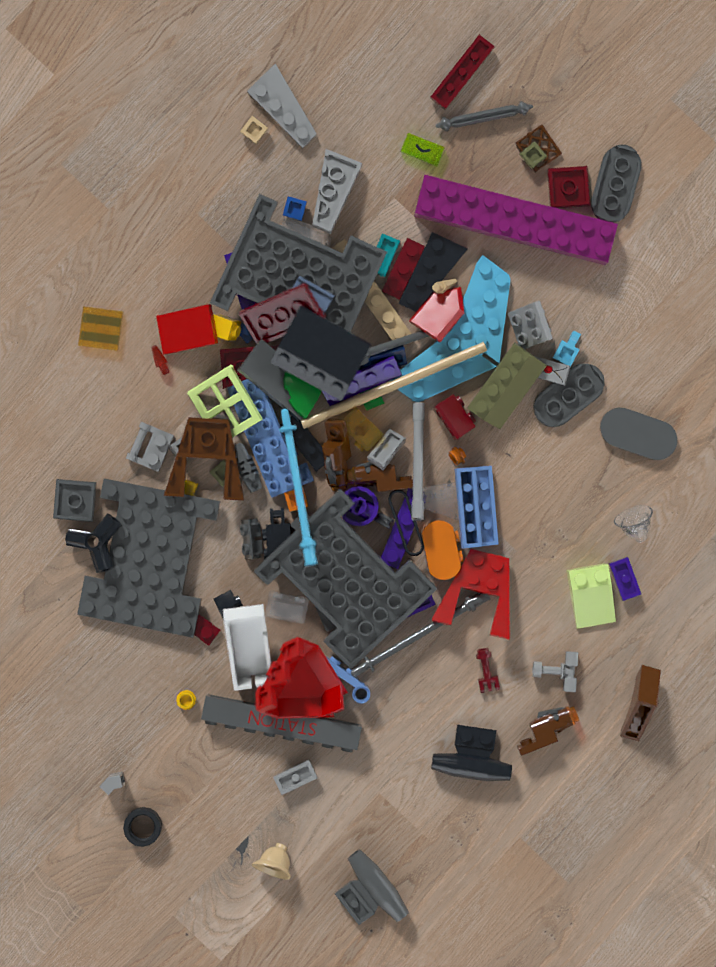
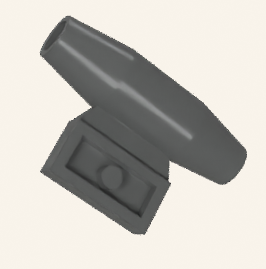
[335,849,409,925]

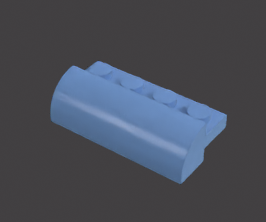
[454,466,499,548]

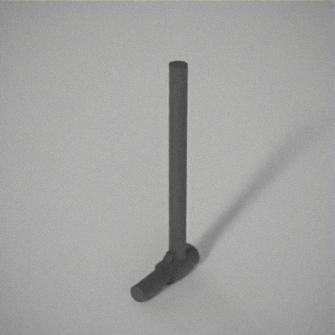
[361,331,429,365]

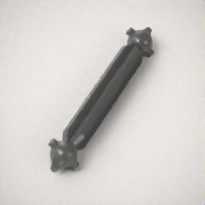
[436,101,533,132]

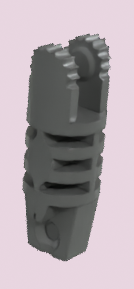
[234,443,262,493]

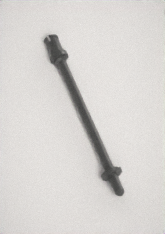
[351,593,491,677]

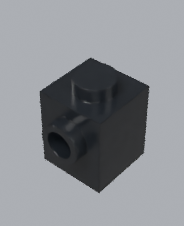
[213,590,243,620]

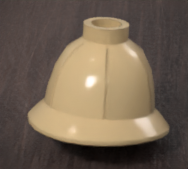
[252,843,291,880]

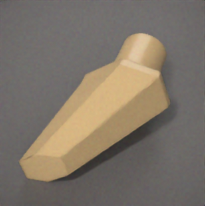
[432,278,458,293]

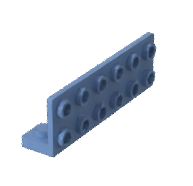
[227,379,314,498]

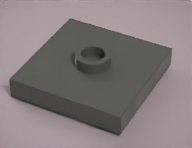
[53,479,97,522]

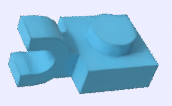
[552,331,581,367]

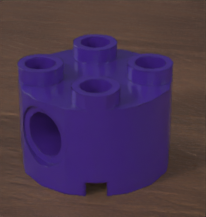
[342,486,379,526]

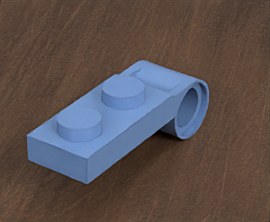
[326,656,370,703]

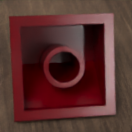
[433,394,476,440]

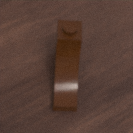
[620,665,661,742]

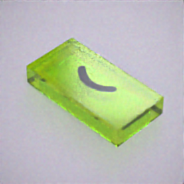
[401,133,445,166]

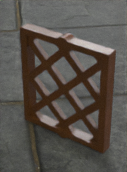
[515,125,562,173]

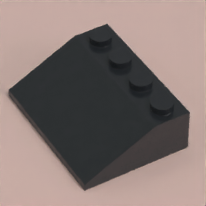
[270,305,372,401]

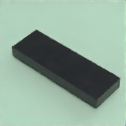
[280,416,325,472]

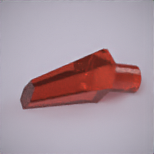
[151,345,170,375]

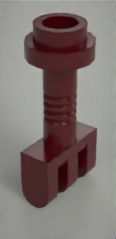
[476,648,500,693]

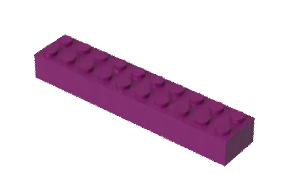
[414,175,618,265]

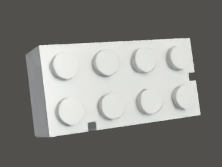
[223,604,272,691]

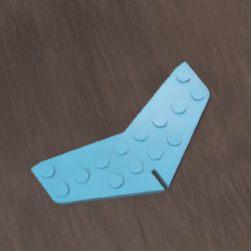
[389,255,510,402]

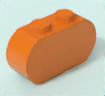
[421,520,464,580]

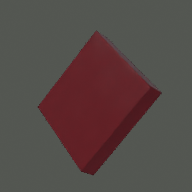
[547,166,590,208]

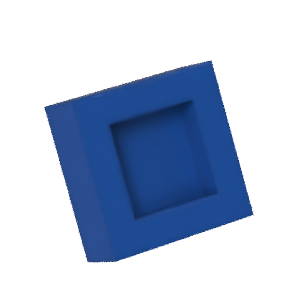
[283,196,307,222]

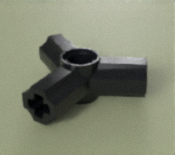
[65,513,122,573]

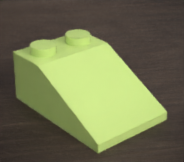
[566,563,616,629]

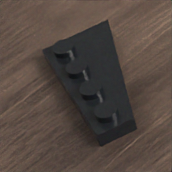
[399,232,468,312]

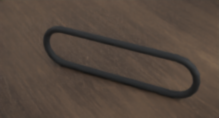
[388,489,424,556]

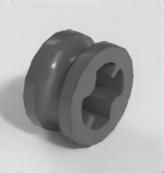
[374,512,394,529]

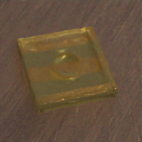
[78,306,123,351]

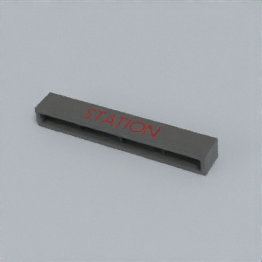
[201,694,362,753]

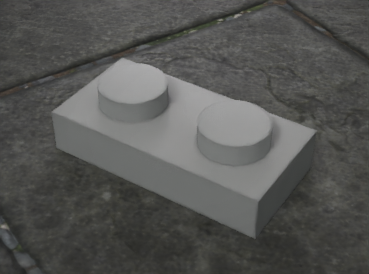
[273,759,318,795]

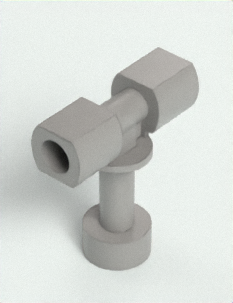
[532,651,578,692]

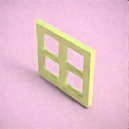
[187,365,263,438]

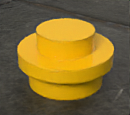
[176,690,196,710]

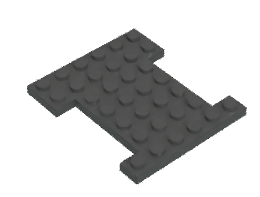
[210,193,387,332]
[77,478,221,638]
[254,488,438,669]

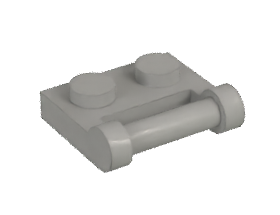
[126,422,174,472]

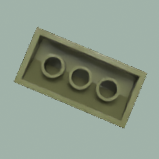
[467,342,547,429]

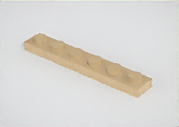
[332,239,411,340]

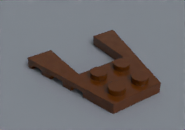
[164,417,244,501]

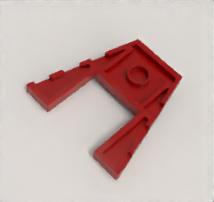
[432,549,510,640]

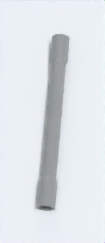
[412,402,425,521]

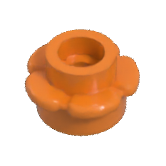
[448,447,466,465]

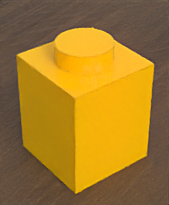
[213,314,241,341]

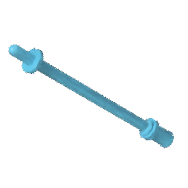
[279,409,318,566]

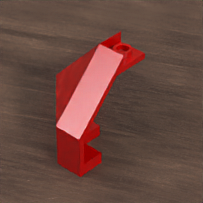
[256,637,348,719]

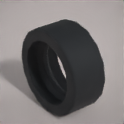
[123,807,162,847]

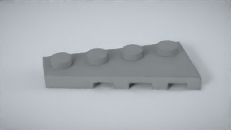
[247,64,317,149]
[312,149,362,234]

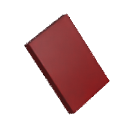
[156,304,218,355]

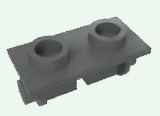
[240,518,263,559]

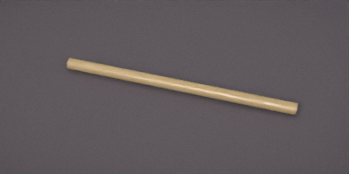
[300,342,487,429]

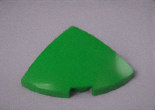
[284,371,322,419]

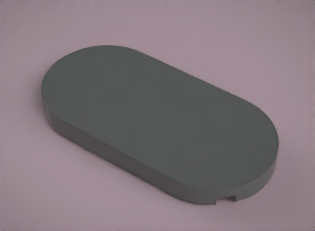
[591,144,642,223]
[533,363,604,427]
[600,408,677,460]

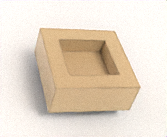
[240,116,268,145]

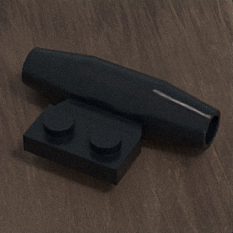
[431,725,512,781]

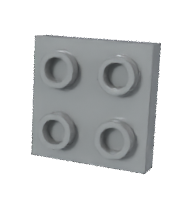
[508,301,553,349]

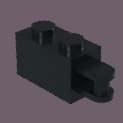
[262,508,291,560]

